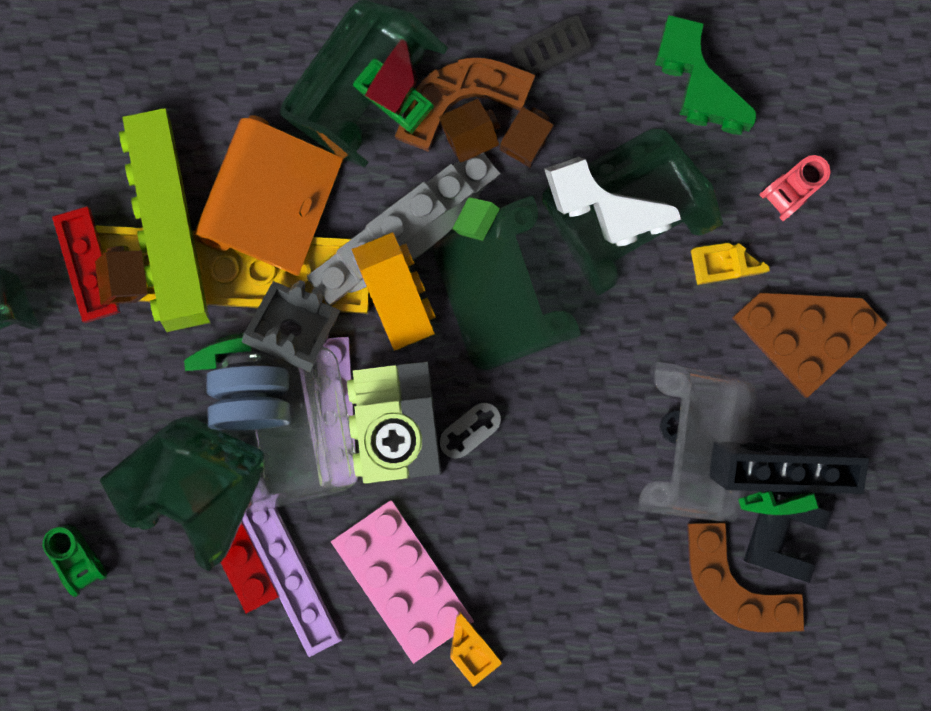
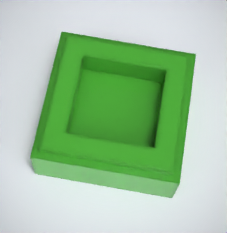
[452,197,500,241]

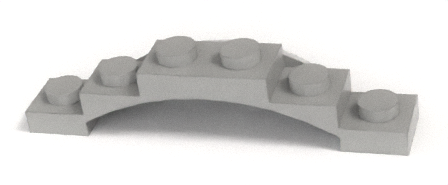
[307,153,500,306]

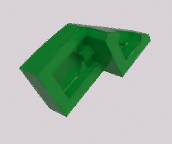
[184,333,253,371]
[737,491,818,515]

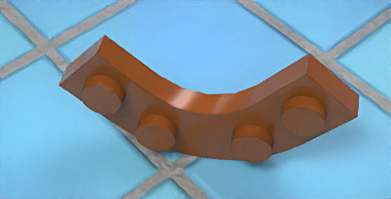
[395,58,535,152]
[687,523,804,632]

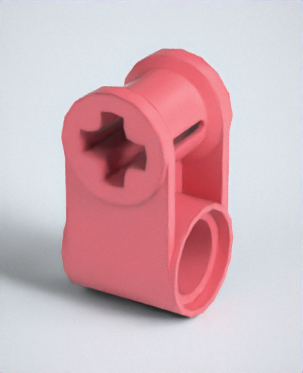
[759,155,831,221]

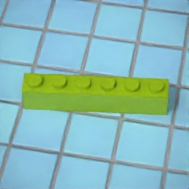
[119,108,210,332]

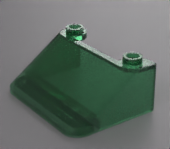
[542,129,723,296]
[434,196,581,370]
[100,417,267,572]

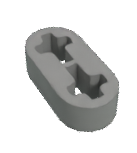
[440,403,501,459]

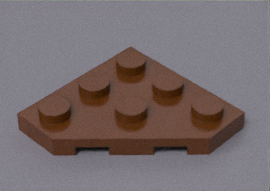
[732,293,887,398]

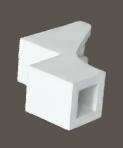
[544,157,681,246]

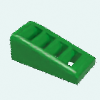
[353,58,434,134]

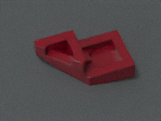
[364,39,418,115]

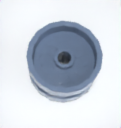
[206,366,291,431]

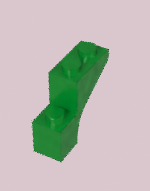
[655,15,756,135]

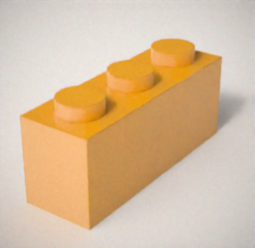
[351,232,436,351]

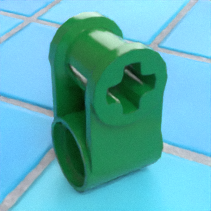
[43,525,107,597]

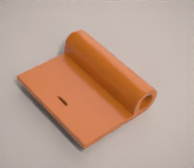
[193,115,343,276]

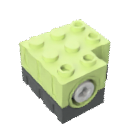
[347,362,442,483]

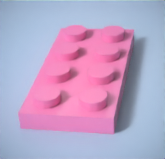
[331,500,474,664]

